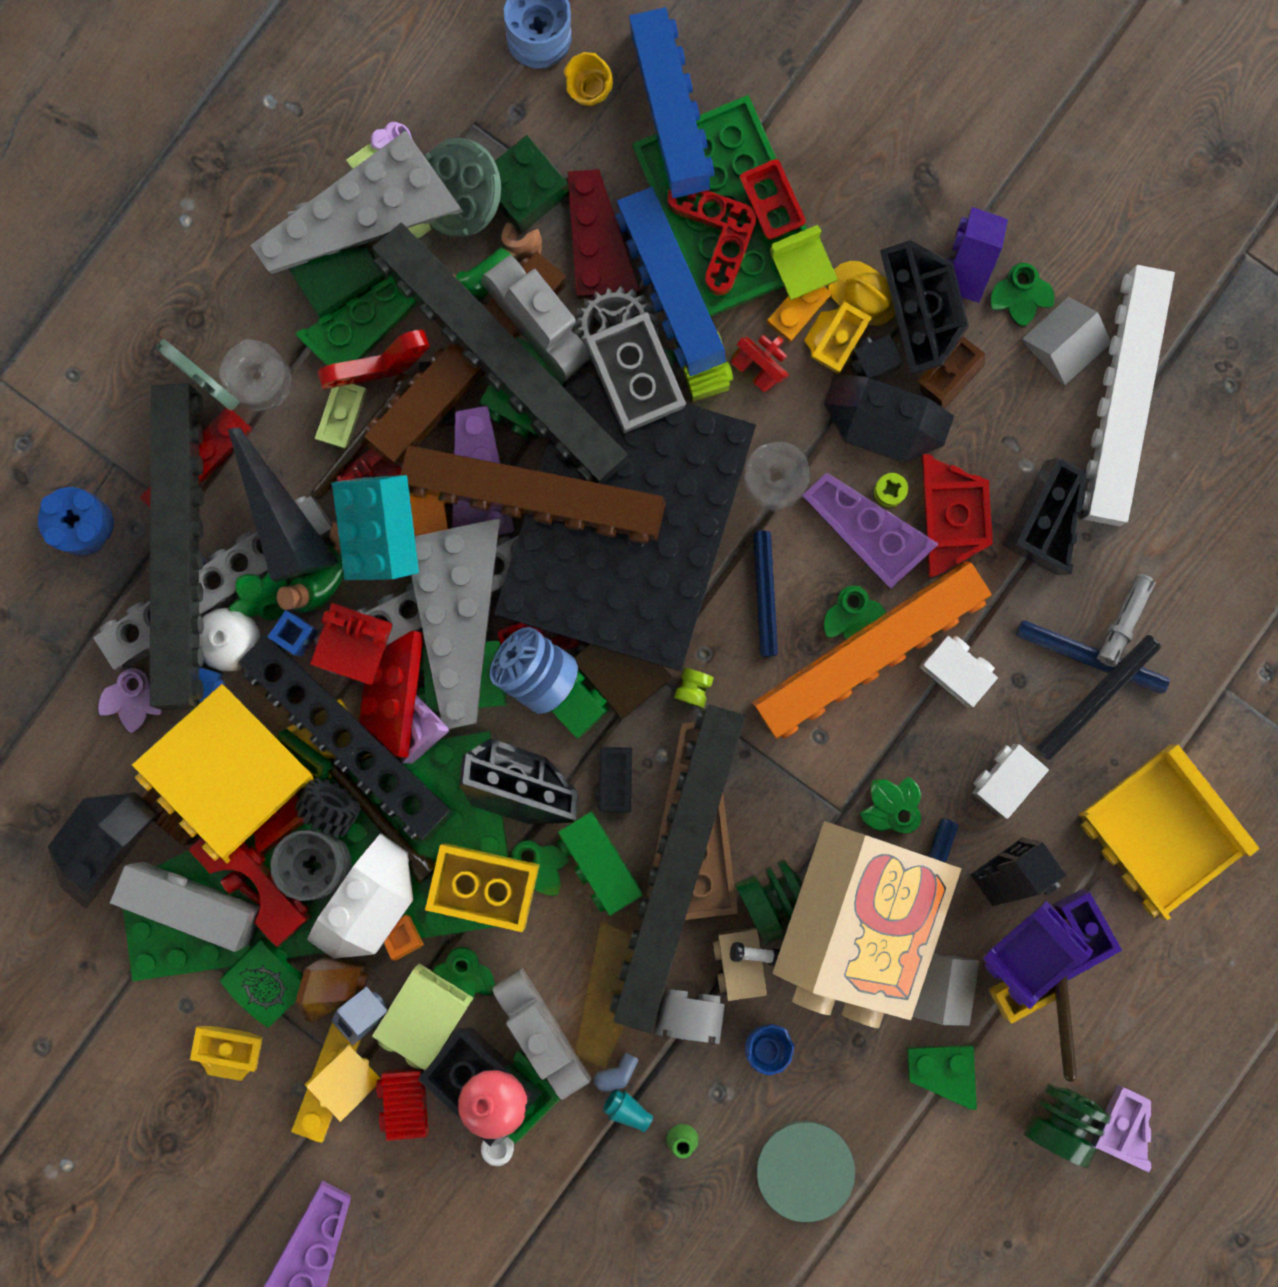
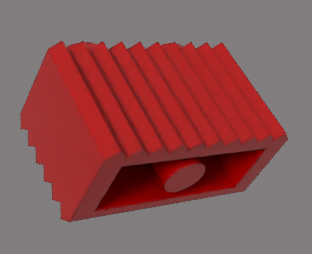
[376,1067,429,1141]

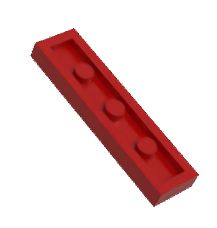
[139,408,253,507]

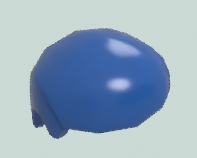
[745,1024,795,1075]

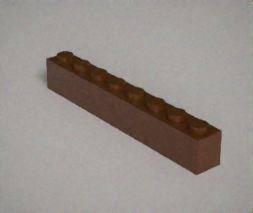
[364,252,566,470]
[400,445,666,544]

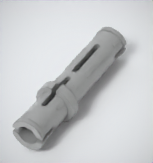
[1097,574,1156,667]

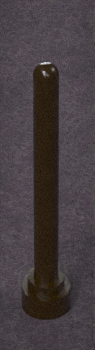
[311,372,411,499]
[327,758,436,884]
[1054,919,1077,1082]

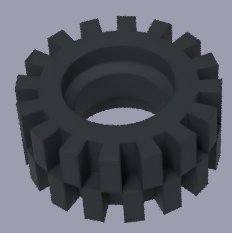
[295,778,361,837]

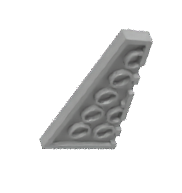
[250,130,463,274]
[411,519,500,729]

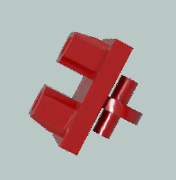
[730,335,790,392]

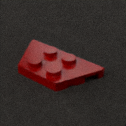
[921,454,993,578]
[359,631,423,758]

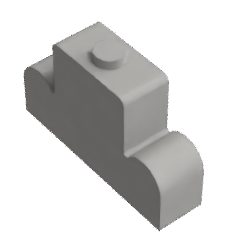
[481,255,591,384]
[492,967,591,1100]

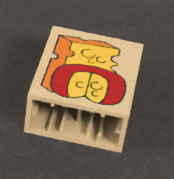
[772,821,962,1029]

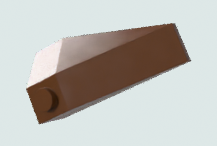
[295,955,369,1023]

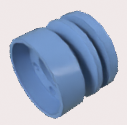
[504,0,572,69]
[490,627,578,714]

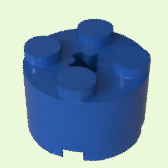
[38,487,114,556]

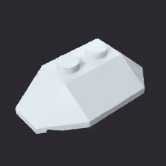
[307,833,413,959]

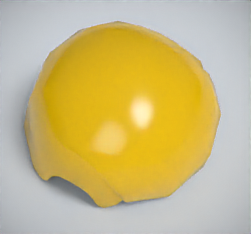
[564,52,613,106]

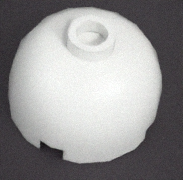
[199,608,260,671]

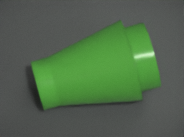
[666,1124,699,1158]

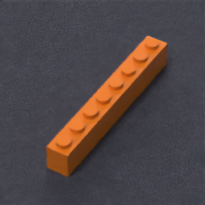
[751,562,992,739]

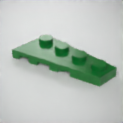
[295,276,418,366]

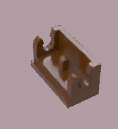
[917,336,985,409]

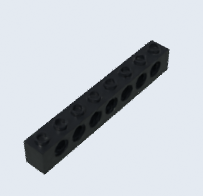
[238,634,455,841]

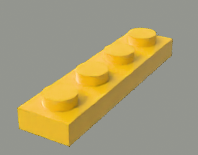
[291,1007,362,1143]

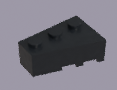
[1003,457,1087,575]
[970,837,1067,906]

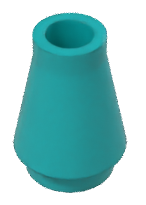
[603,1090,653,1133]

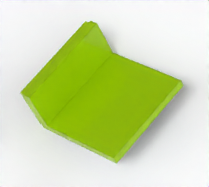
[770,225,838,300]

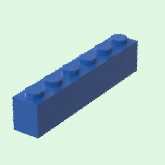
[629,7,715,198]
[615,187,726,376]

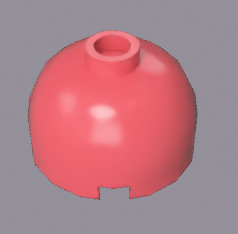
[458,1070,527,1139]

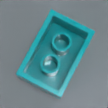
[332,475,419,580]

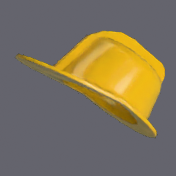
[828,261,895,326]

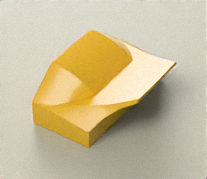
[804,301,872,374]
[190,1026,263,1081]

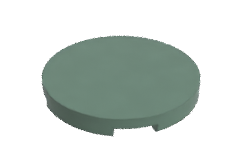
[424,138,501,237]
[156,338,240,411]
[756,1120,855,1222]

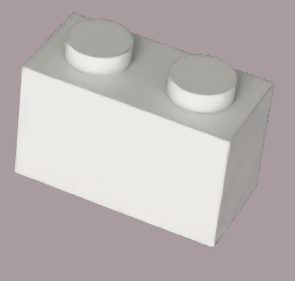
[919,636,998,708]
[972,744,1049,819]

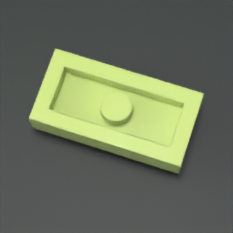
[315,384,367,450]

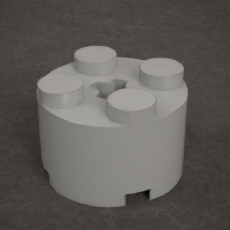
[655,989,725,1044]

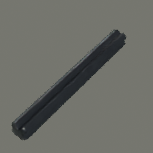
[1036,635,1162,760]

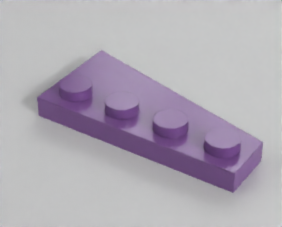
[452,405,515,535]
[802,473,939,589]
[263,1180,351,1287]

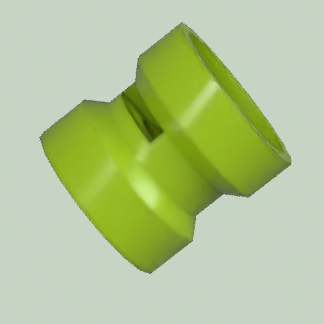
[674,667,714,708]

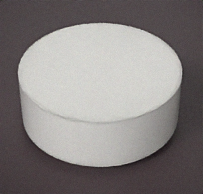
[481,1136,514,1166]

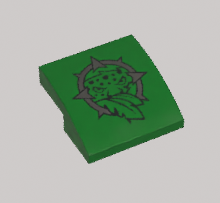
[220,936,303,1028]

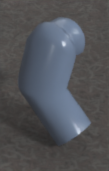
[594,1053,639,1092]

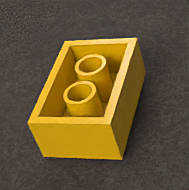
[425,843,540,932]

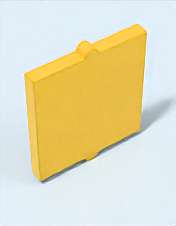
[304,1043,381,1122]

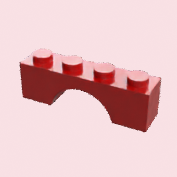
[188,837,312,947]

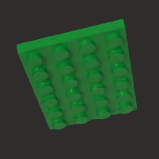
[632,94,807,317]

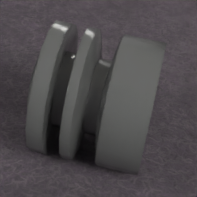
[270,830,352,901]

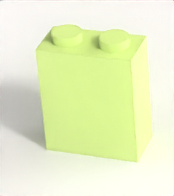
[372,963,473,1070]

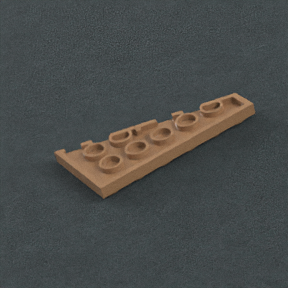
[641,722,738,924]

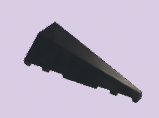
[228,427,339,583]

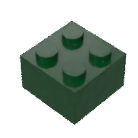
[495,135,569,234]

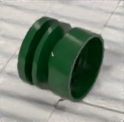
[735,859,803,946]
[1024,1083,1112,1168]

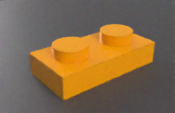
[767,286,832,343]

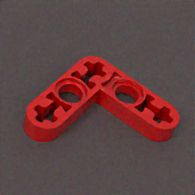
[667,190,756,296]
[317,330,430,389]

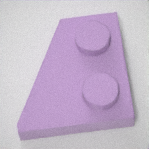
[401,694,449,764]
[1091,1084,1151,1172]

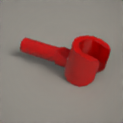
[221,871,260,906]

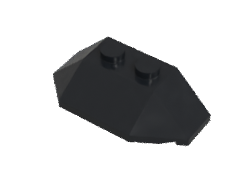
[880,240,969,375]
[824,374,954,463]
[459,738,578,824]
[48,792,159,908]

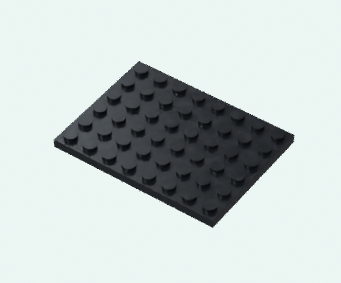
[494,371,756,672]

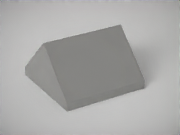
[1021,297,1111,386]
[912,953,979,1026]

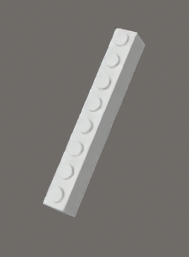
[1081,265,1175,527]

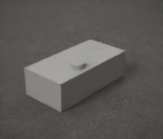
[110,861,260,952]

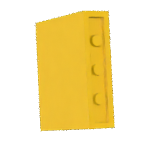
[132,684,314,864]
[1079,744,1260,921]

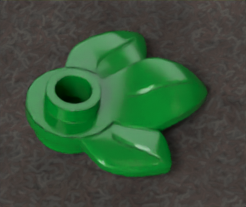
[990,263,1055,327]
[229,573,288,620]
[824,585,886,639]
[860,777,921,834]
[511,840,569,896]
[432,947,495,998]

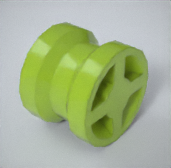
[873,473,908,508]

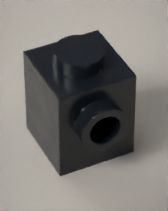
[850,334,903,380]

